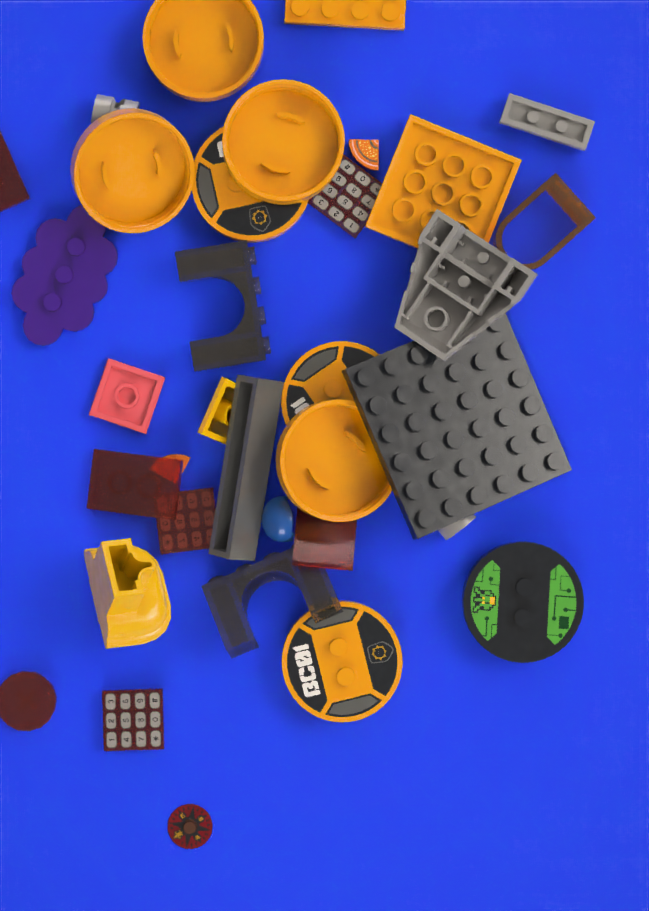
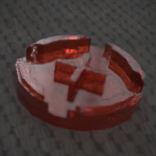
[0,671,57,731]

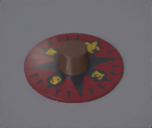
[168,804,213,849]

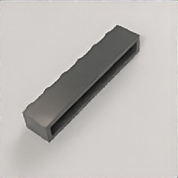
[208,375,284,561]

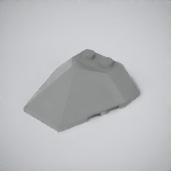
[394,209,538,361]

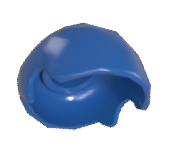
[262,496,295,542]

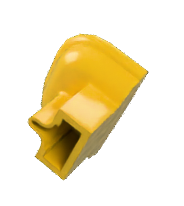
[84,538,171,649]

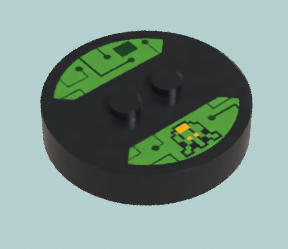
[462,541,584,663]

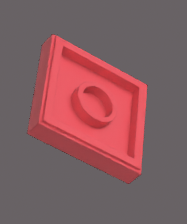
[89,358,165,434]

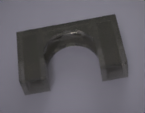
[175,240,271,372]
[201,539,343,659]

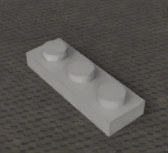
[499,93,595,151]

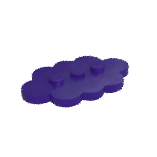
[12,205,118,346]

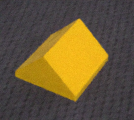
[197,377,236,444]

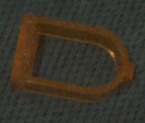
[493,173,596,271]

